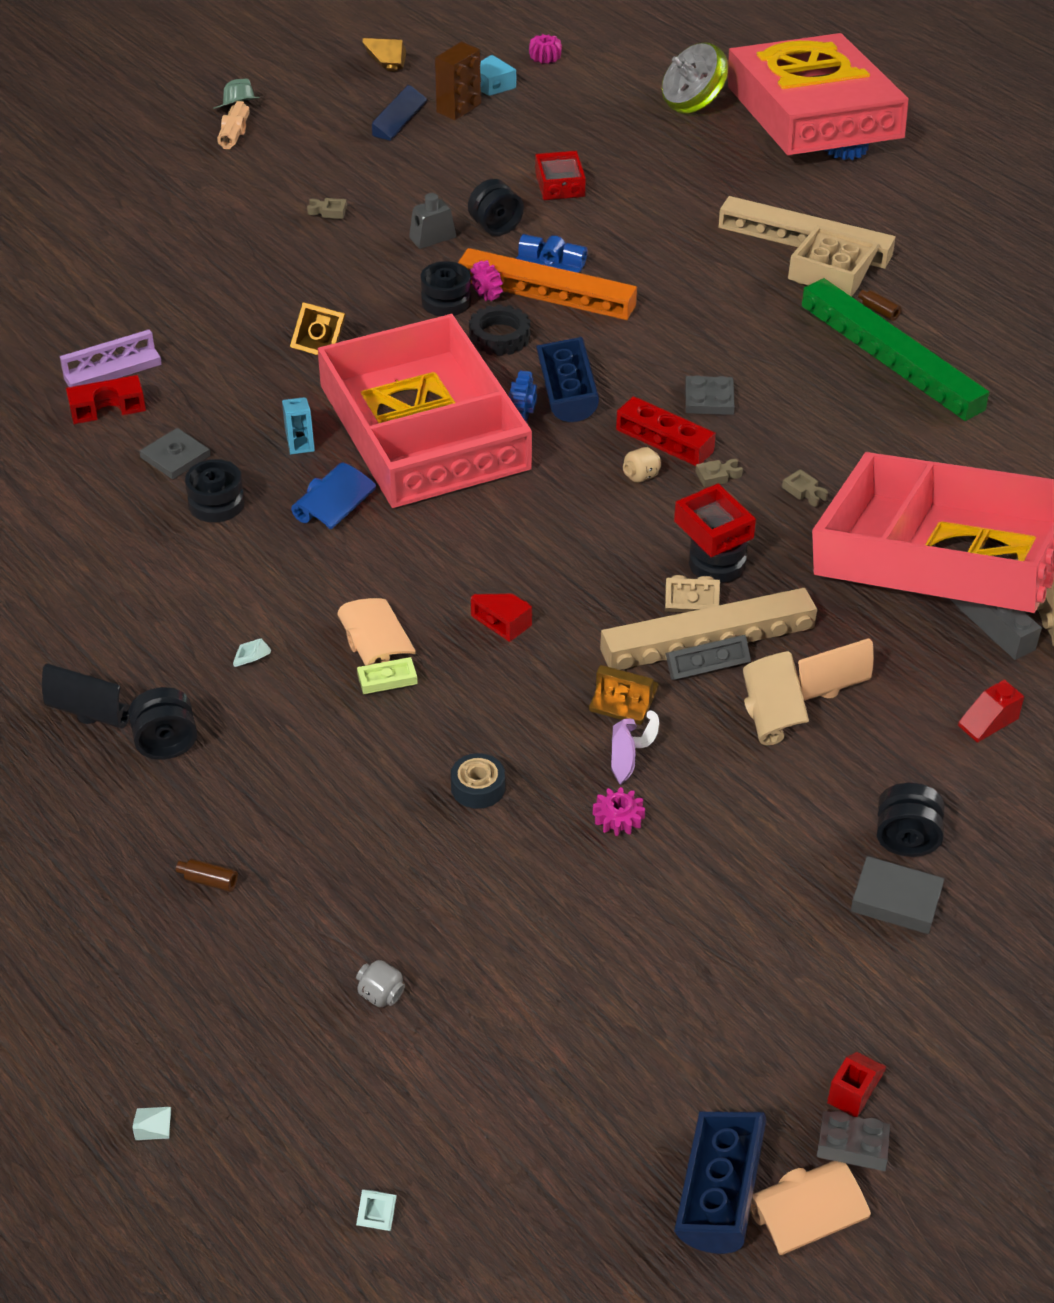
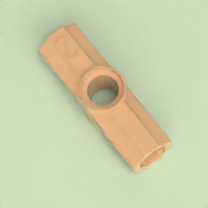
[217,101,250,149]

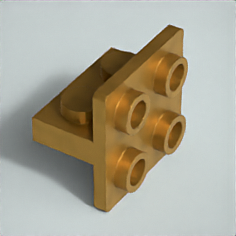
[589,665,658,725]

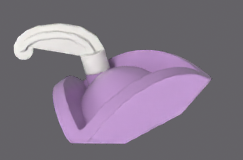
[611,711,659,785]

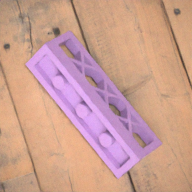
[60,329,162,387]

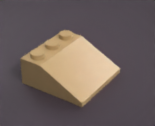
[788,225,879,297]

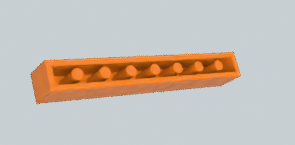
[458,248,637,320]

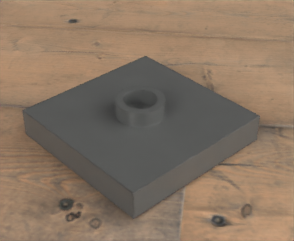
[140,428,211,479]

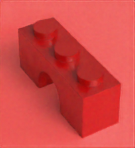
[66,375,146,424]

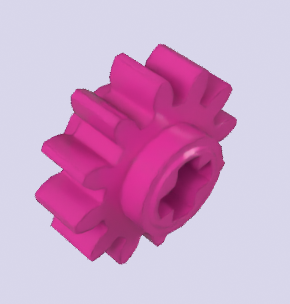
[470,260,503,301]
[593,787,645,836]

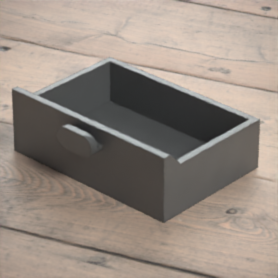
[851,856,944,934]

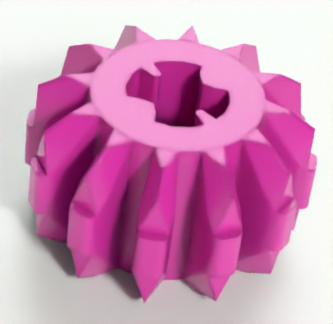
[529,34,562,64]

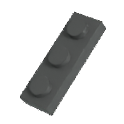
[665,635,751,680]

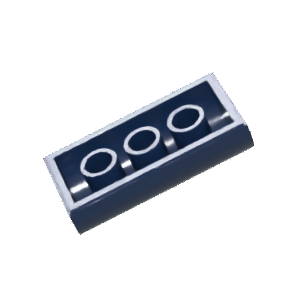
[536,337,599,422]
[674,1111,766,1254]

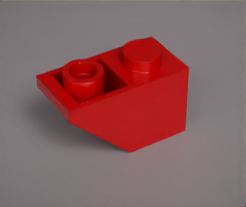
[827,1052,886,1117]

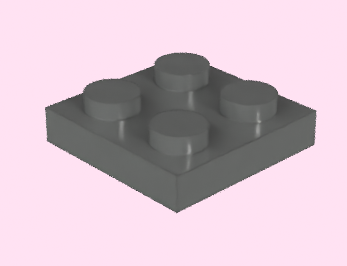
[685,375,735,415]
[817,1110,890,1171]

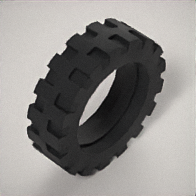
[469,304,530,356]

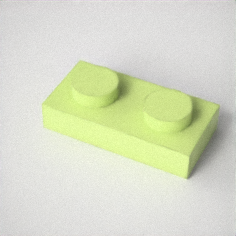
[357,657,418,694]

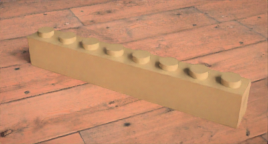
[718,196,896,269]
[600,588,817,670]

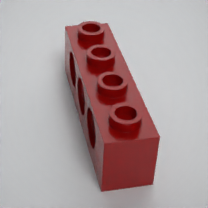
[616,396,716,466]

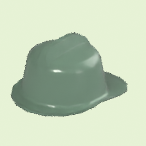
[213,78,260,109]

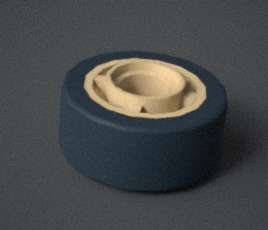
[451,753,505,809]

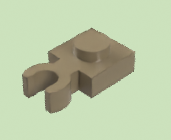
[307,198,347,219]
[695,459,743,488]
[782,469,828,507]

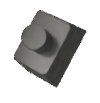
[409,193,456,249]

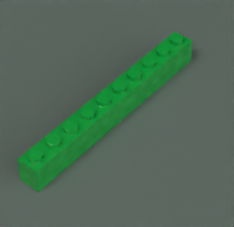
[802,278,990,421]

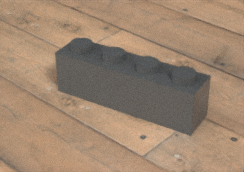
[949,598,1042,660]

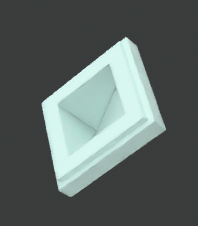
[233,638,271,667]
[133,1107,171,1140]
[356,1189,397,1231]

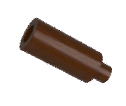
[858,290,901,321]
[176,859,238,892]

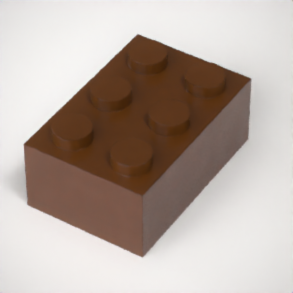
[435,41,481,120]

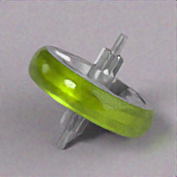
[662,42,728,113]

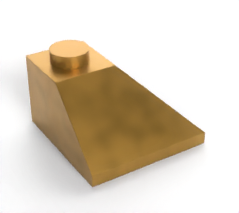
[363,38,406,71]
[290,302,346,355]

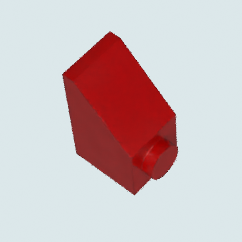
[471,593,532,642]
[958,679,1024,743]

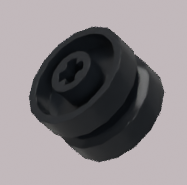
[468,179,524,236]
[420,261,471,316]
[185,459,244,523]
[689,517,748,583]
[128,687,198,760]
[876,782,944,857]

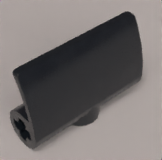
[42,663,130,729]

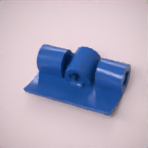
[516,234,588,273]
[291,463,376,529]

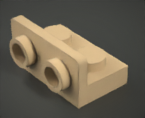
[665,575,720,612]

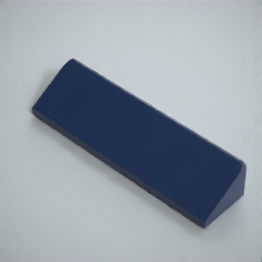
[372,85,427,141]

